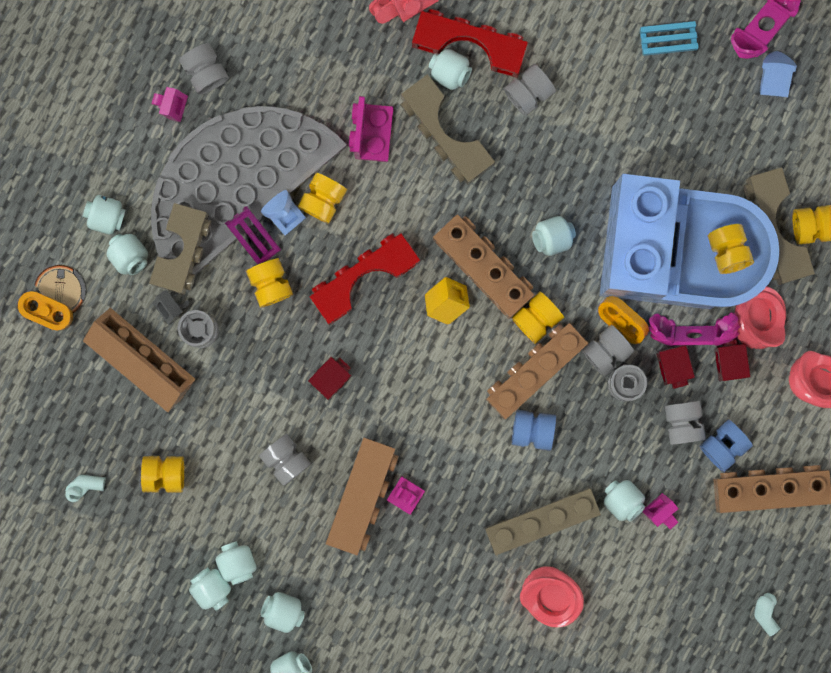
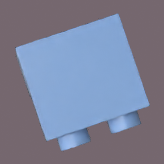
[599,174,779,309]

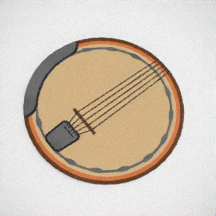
[34,265,86,317]

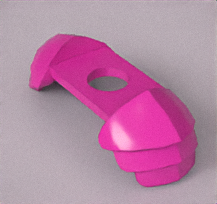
[731,0,801,59]
[649,312,740,346]

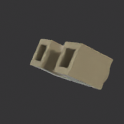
[149,203,212,295]

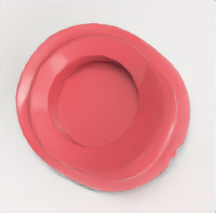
[735,286,786,349]
[789,351,831,408]
[520,566,584,627]

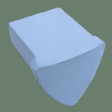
[760,51,797,97]
[261,190,306,235]

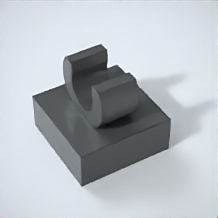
[152,290,189,325]

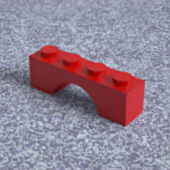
[412,9,528,78]
[309,233,420,326]

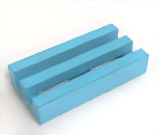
[640,21,698,56]

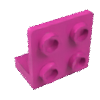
[349,96,393,162]

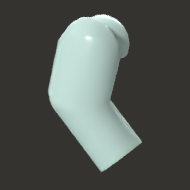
[65,475,106,502]
[754,593,780,636]

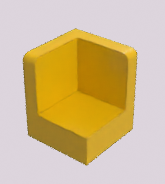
[425,277,470,324]

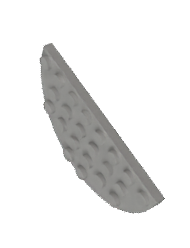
[151,106,347,275]

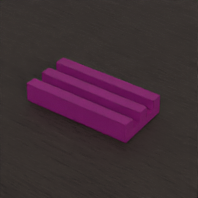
[225,206,281,265]

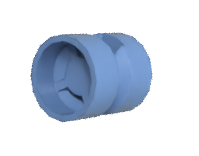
[512,409,556,451]
[699,419,753,472]

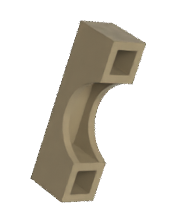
[400,74,495,185]
[744,167,815,285]
[485,488,601,556]

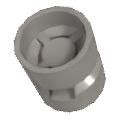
[179,43,229,95]
[503,64,556,116]
[177,310,219,349]
[581,325,634,377]
[607,365,647,402]
[664,401,706,445]
[259,433,311,486]

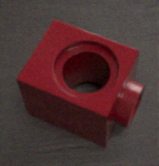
[714,340,750,382]
[656,345,695,389]
[308,357,352,400]

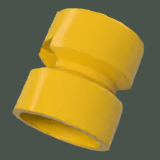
[298,173,347,224]
[792,205,831,245]
[707,224,754,274]
[246,258,293,308]
[511,291,564,344]
[141,456,185,493]

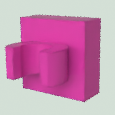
[152,87,188,122]
[387,476,425,515]
[642,493,678,530]

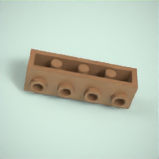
[433,214,534,319]
[83,308,195,412]
[485,323,588,420]
[326,437,399,555]
[713,465,831,513]

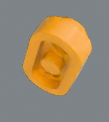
[18,291,73,331]
[598,296,649,344]

